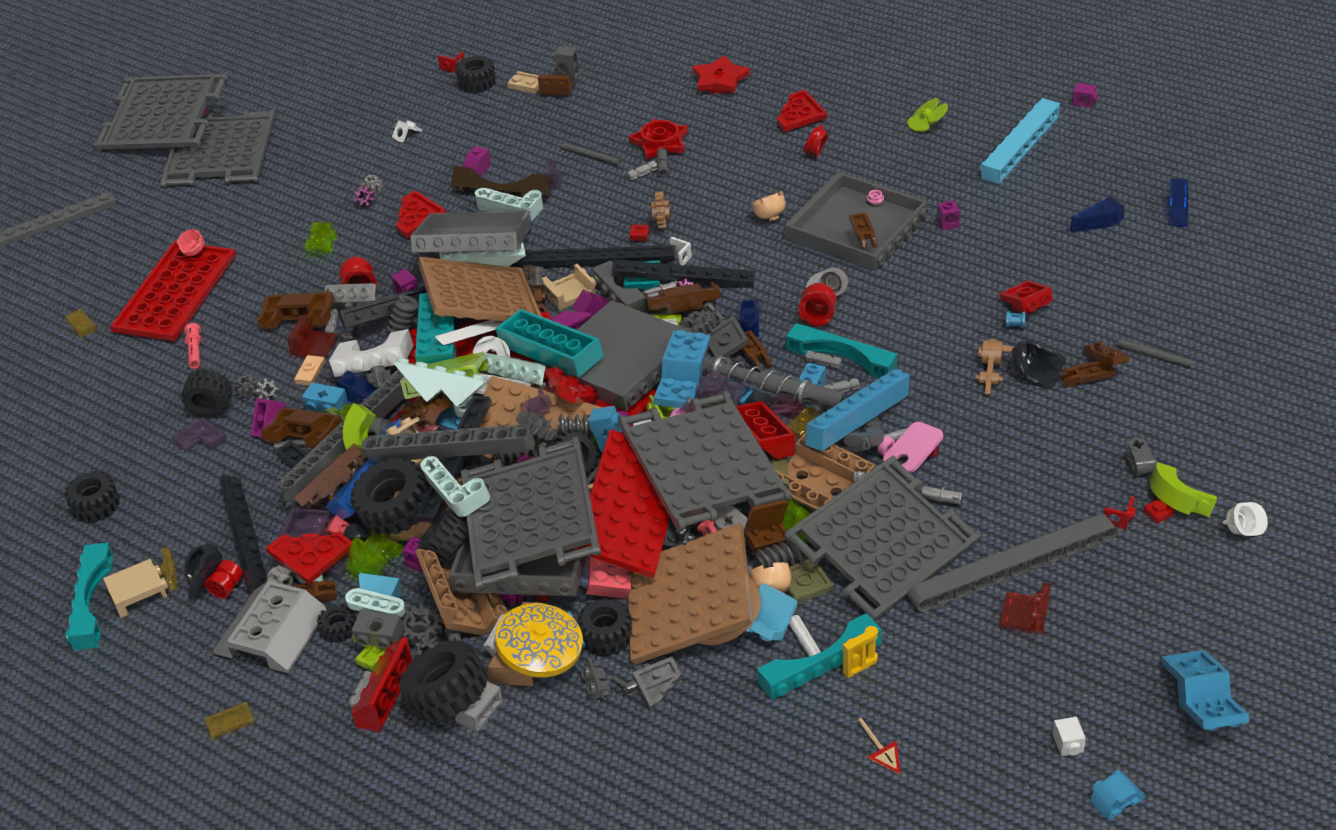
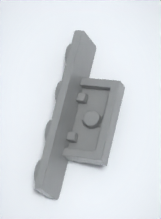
[324,283,376,308]

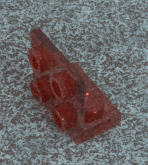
[287,316,338,358]
[1000,583,1051,633]

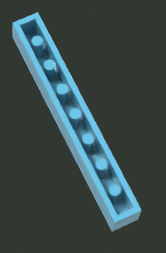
[980,98,1060,184]

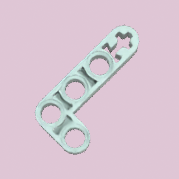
[475,188,543,221]
[421,456,490,517]

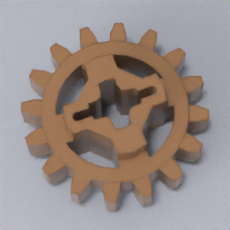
[651,191,670,229]

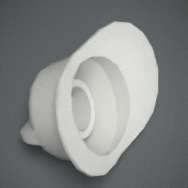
[1223,502,1268,536]

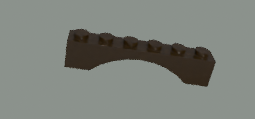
[451,166,553,200]

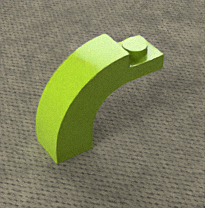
[343,403,377,458]
[1149,462,1217,517]

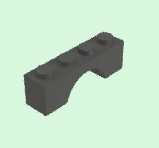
[592,261,647,312]

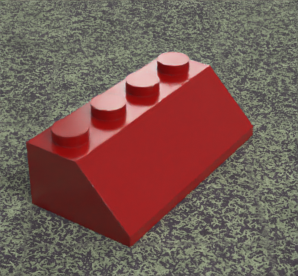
[736,401,795,459]
[352,637,413,733]

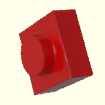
[630,225,650,241]
[1144,499,1174,524]

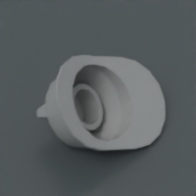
[806,267,848,296]

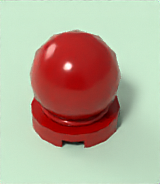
[339,256,377,290]
[798,283,837,326]

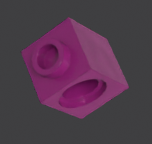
[1072,83,1098,108]
[937,201,960,230]
[391,269,418,294]
[402,537,424,573]

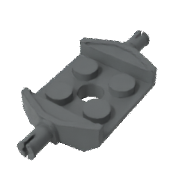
[843,415,884,450]

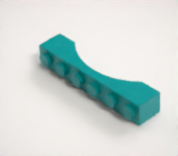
[786,323,897,379]
[66,542,114,650]
[757,613,882,700]

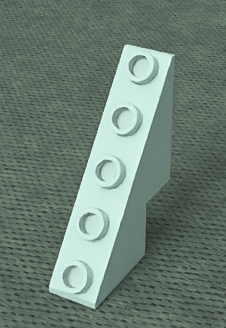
[440,242,526,267]
[483,353,545,385]
[393,357,487,407]

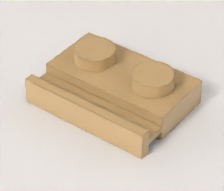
[507,71,539,94]

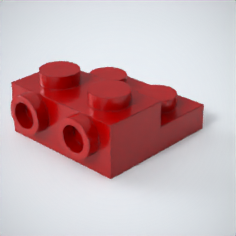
[999,280,1053,314]

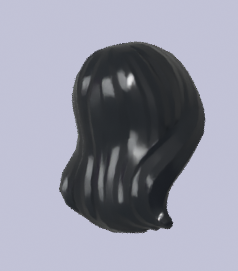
[1012,340,1066,389]
[184,543,223,599]

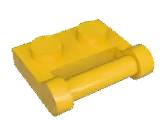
[843,626,878,678]

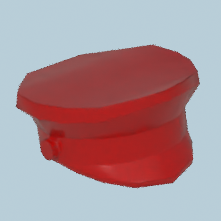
[803,125,829,159]

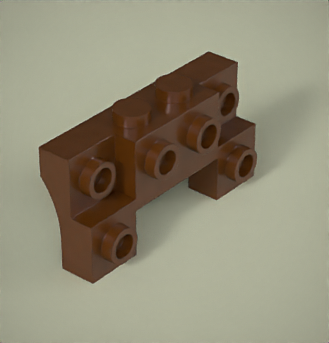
[644,282,720,314]
[257,292,335,330]
[390,394,453,430]
[261,407,342,448]
[294,443,367,509]

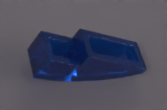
[1169,178,1189,227]

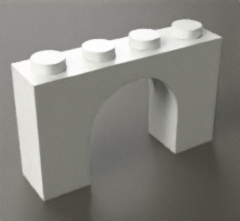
[329,329,413,377]

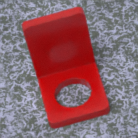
[438,52,465,73]
[1104,496,1136,529]

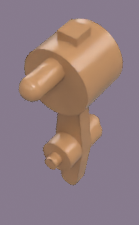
[976,339,1015,395]

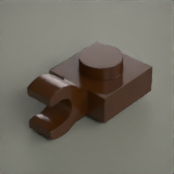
[534,285,548,312]

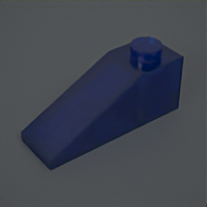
[1070,197,1125,233]
[740,299,760,337]
[336,370,377,405]

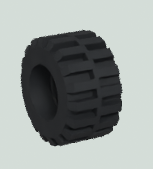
[455,56,496,93]
[181,368,233,418]
[545,429,599,476]
[64,471,120,522]
[417,509,469,564]
[577,598,632,656]

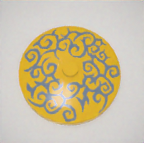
[495,603,583,677]

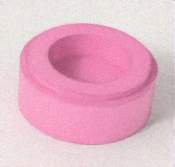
[877,436,895,456]

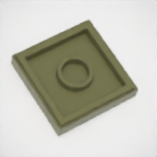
[787,560,833,604]

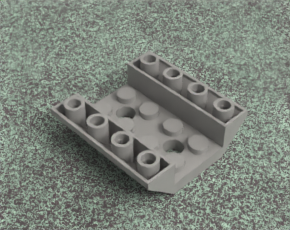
[213,581,327,673]

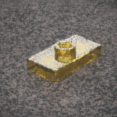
[65,308,97,337]
[787,406,820,439]
[160,547,178,591]
[204,702,254,738]

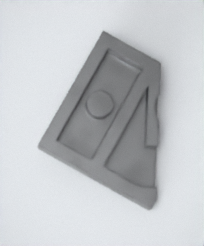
[632,657,681,710]

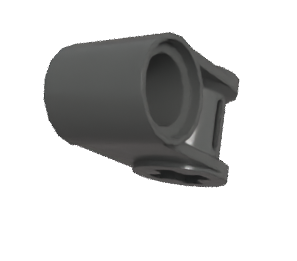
[1127,438,1156,476]

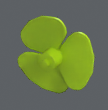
[907,98,948,132]

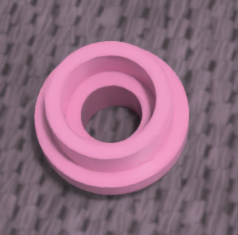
[867,190,884,205]

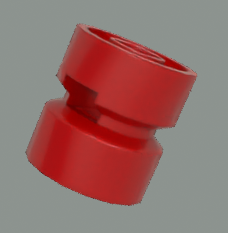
[205,560,244,599]

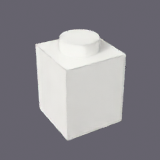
[1053,717,1086,756]

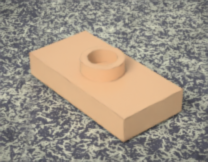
[294,355,325,386]

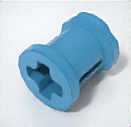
[1006,311,1025,329]

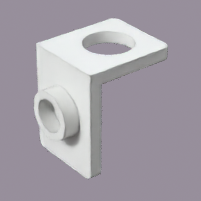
[392,120,422,143]
[670,237,692,265]

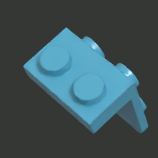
[746,584,797,642]

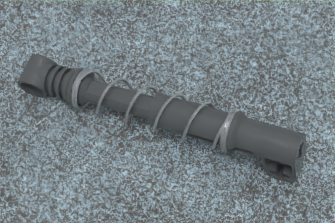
[703,355,846,415]

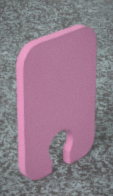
[883,422,944,473]

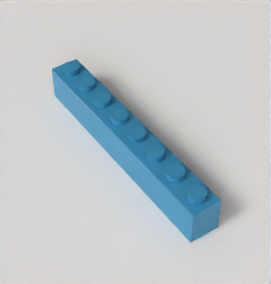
[806,369,910,451]

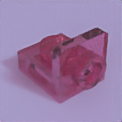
[770,396,804,421]

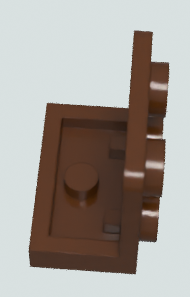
[538,74,575,96]
[744,499,789,553]

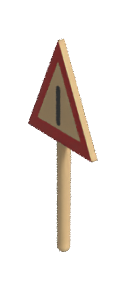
[858,718,901,775]

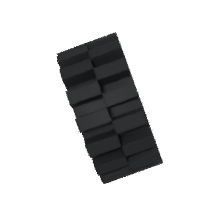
[317,603,356,643]

